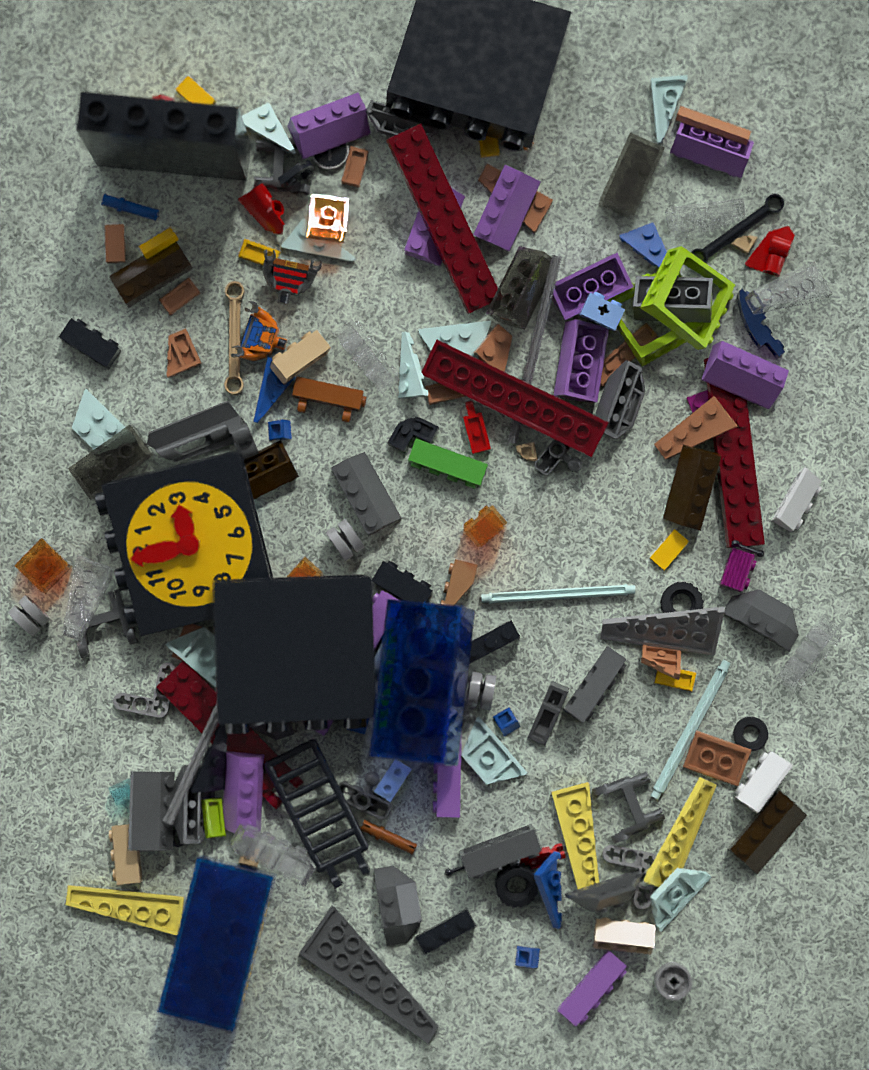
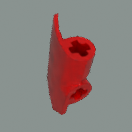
[238,183,285,235]
[745,226,795,277]

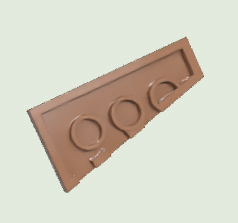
[478,164,553,233]
[654,396,738,460]

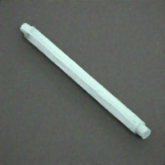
[481,584,635,604]
[651,660,731,800]

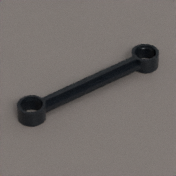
[691,194,784,263]

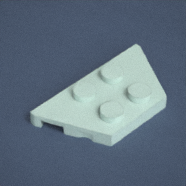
[418,321,491,359]
[72,389,138,455]
[165,627,216,688]
[461,716,527,785]
[650,868,711,932]

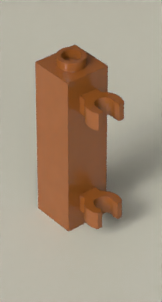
[292,376,367,423]

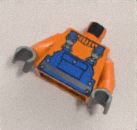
[231,301,287,361]

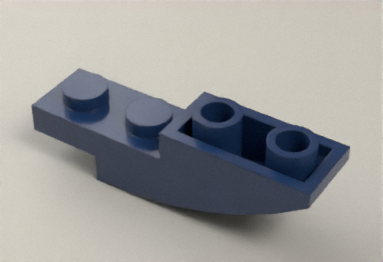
[737,289,785,359]

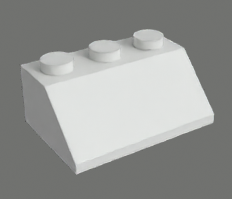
[771,467,822,532]
[735,751,793,813]

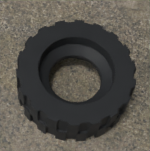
[660,581,704,613]
[495,863,539,908]

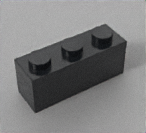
[59,318,121,370]
[372,560,433,611]
[460,620,520,664]
[415,908,476,955]

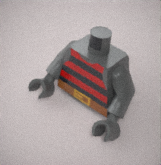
[263,249,322,305]

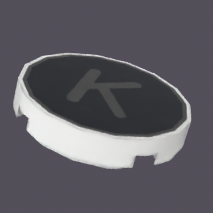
[312,143,349,170]

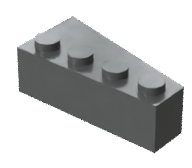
[563,646,627,723]

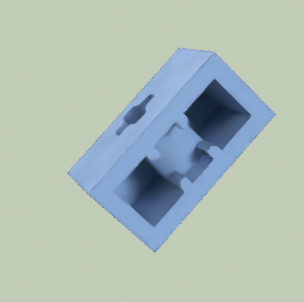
[579,292,625,331]
[374,759,412,802]

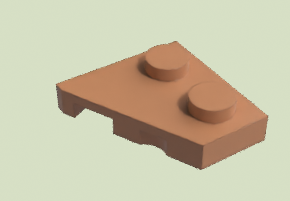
[474,324,513,372]
[166,328,202,378]
[641,645,681,680]

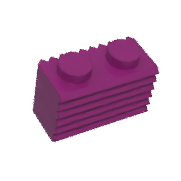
[719,548,757,593]

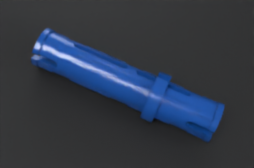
[101,194,159,221]

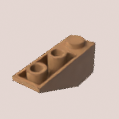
[439,559,478,617]

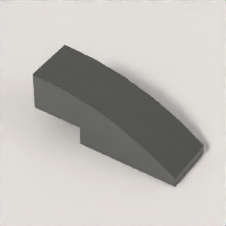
[527,681,569,745]

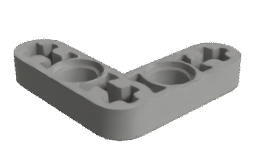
[113,663,176,718]
[602,845,656,909]

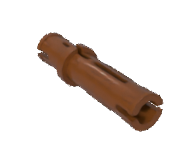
[360,819,417,855]

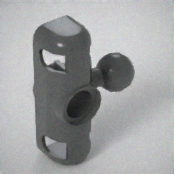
[534,439,582,476]
[339,771,393,820]

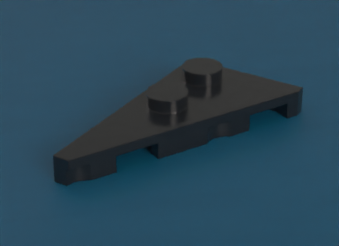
[188,725,227,793]

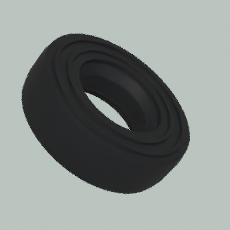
[733,717,768,752]

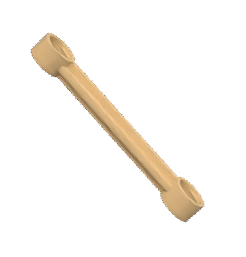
[224,281,245,395]

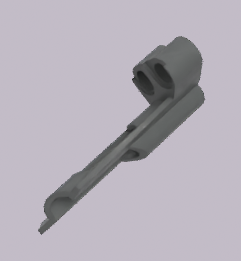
[147,401,259,462]

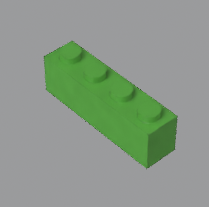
[408,439,488,489]

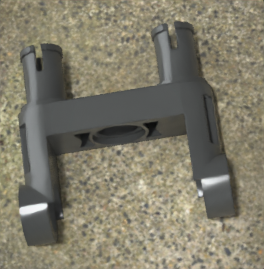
[254,138,310,195]
[71,589,138,658]
[592,771,665,844]

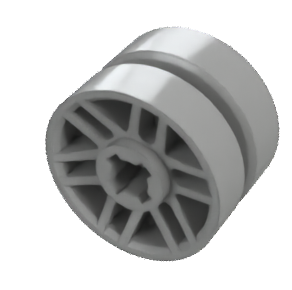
[325,519,365,561]
[8,595,50,636]
[467,672,496,711]
[654,962,692,1000]

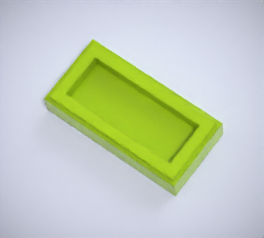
[201,798,226,839]

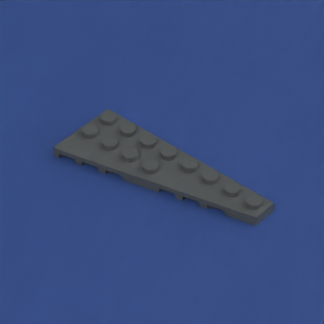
[299,905,439,1043]

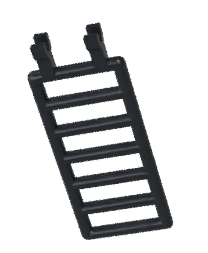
[264,739,370,889]

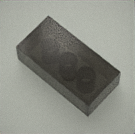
[598,132,665,220]
[486,246,552,330]
[68,424,155,500]

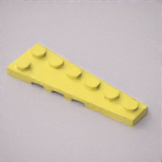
[644,777,717,887]
[551,782,599,889]
[66,885,185,936]

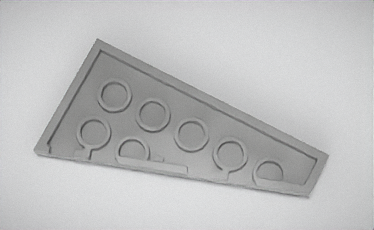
[600,607,725,656]

